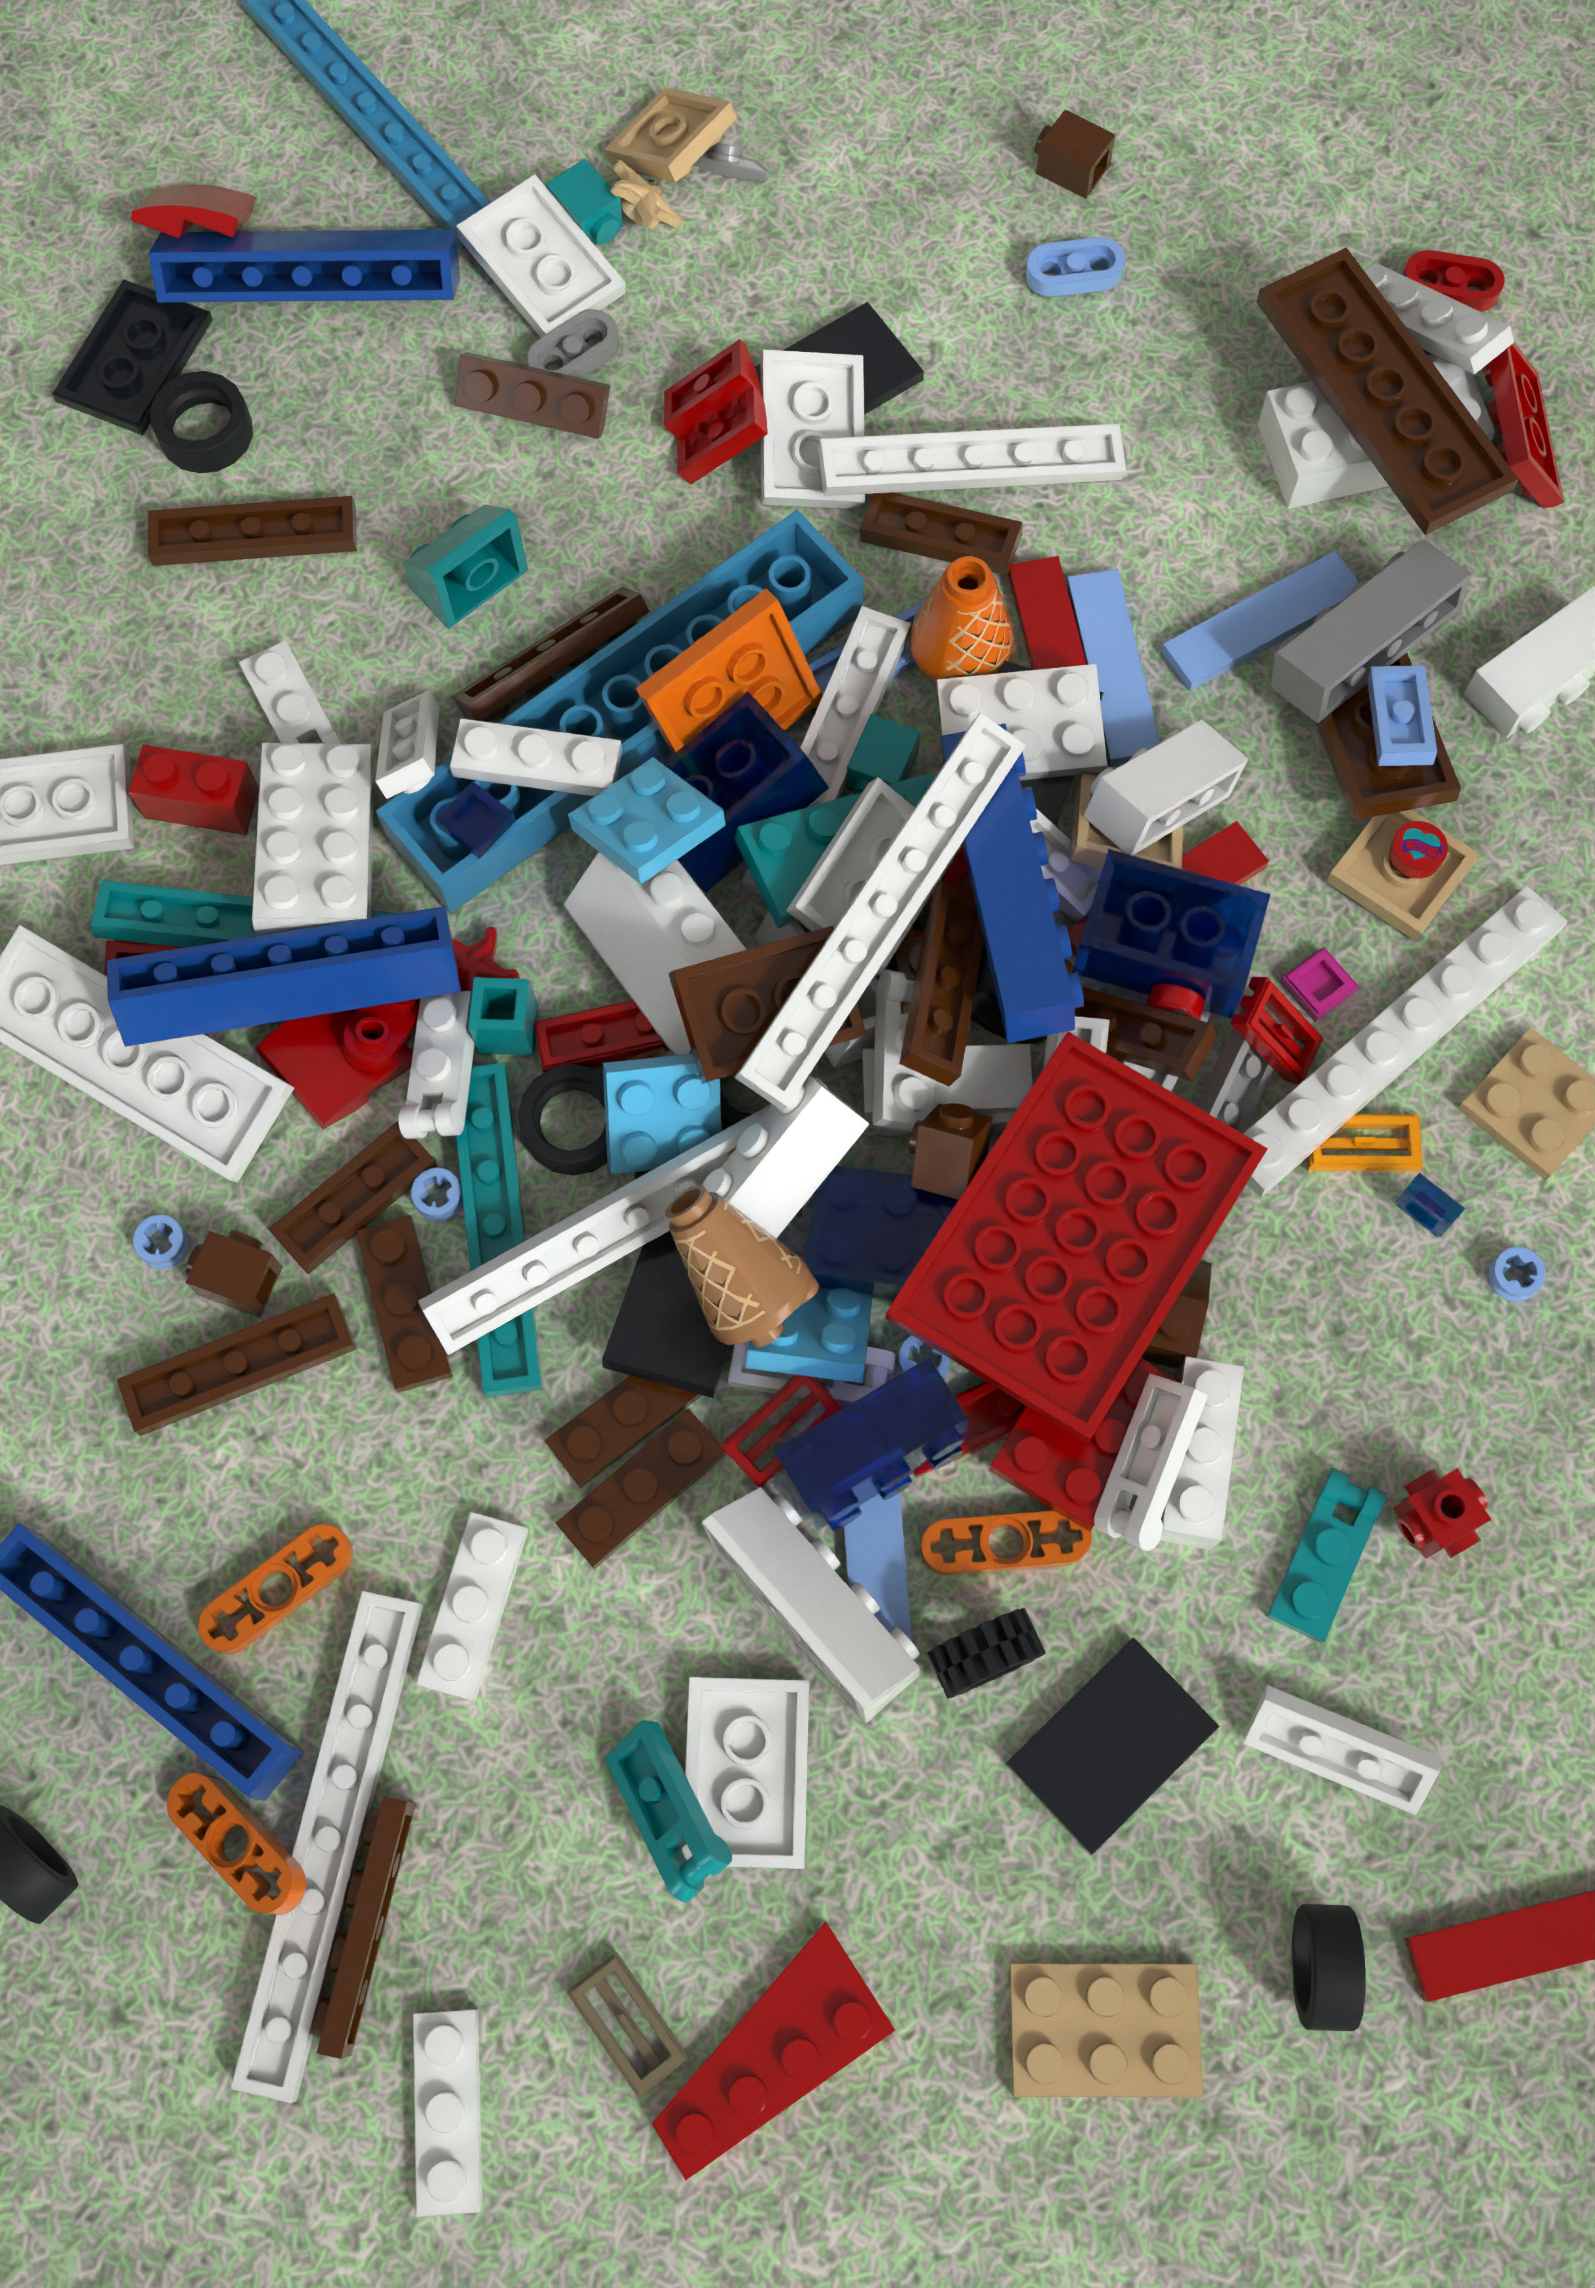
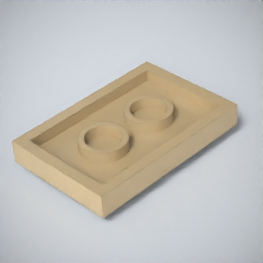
[1009,1963,1203,2097]

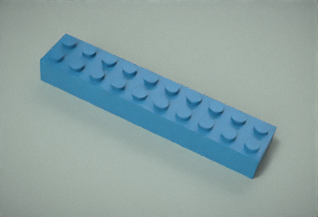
[376,510,864,914]

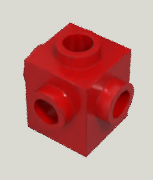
[1393,1468,1491,1559]

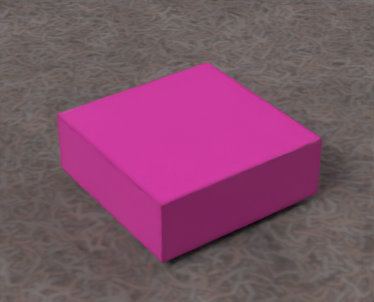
[1280,946,1359,1022]

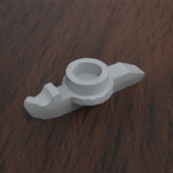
[693,143,769,183]

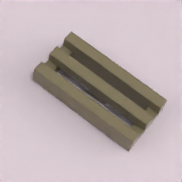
[566,1952,690,2098]

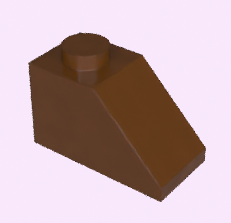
[1141,1260,1212,1369]

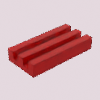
[1230,977,1323,1084]
[720,1375,846,1488]

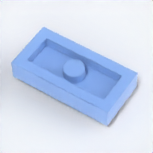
[1367,665,1437,766]

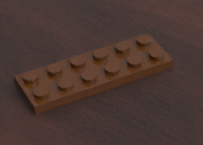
[1256,247,1519,535]

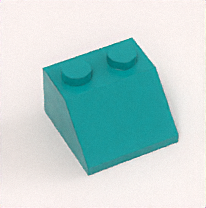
[403,504,528,629]

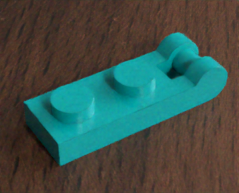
[1266,1468,1387,1643]
[604,1720,732,1902]

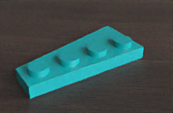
[734,773,935,929]

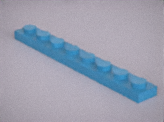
[241,0,491,249]

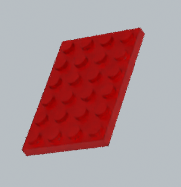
[885,1032,1268,1444]

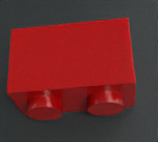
[128,744,259,835]

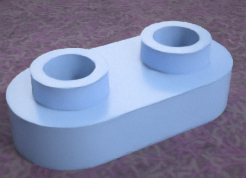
[1026,237,1125,297]

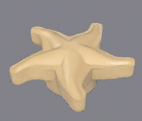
[610,160,683,230]

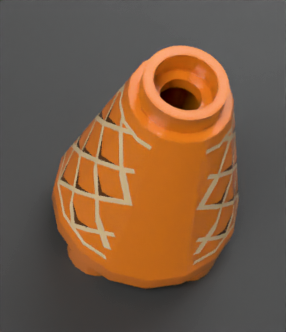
[909,556,1014,683]

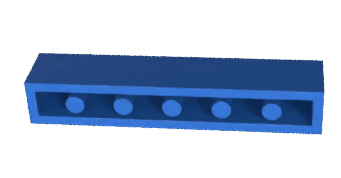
[148,229,460,303]
[941,723,1084,1043]
[107,906,461,1047]
[0,1523,304,1801]

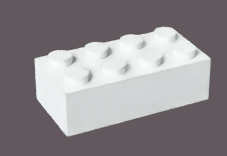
[1257,354,1495,509]
[252,743,374,936]

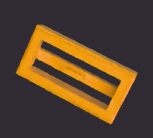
[1307,1114,1423,1172]

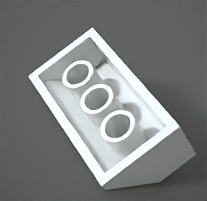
[564,852,747,1055]
[702,1487,920,1723]

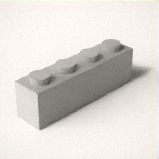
[1270,539,1472,723]

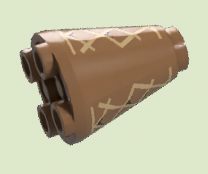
[666,1185,819,1347]

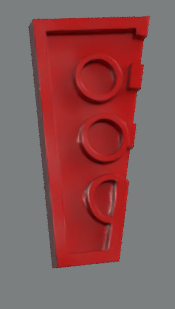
[652,1922,896,2180]

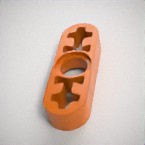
[920,1510,1092,1576]
[198,1524,353,1654]
[167,1773,306,1915]

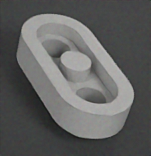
[527,310,619,378]

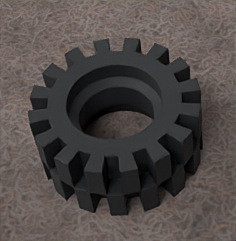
[927,1608,1046,1699]

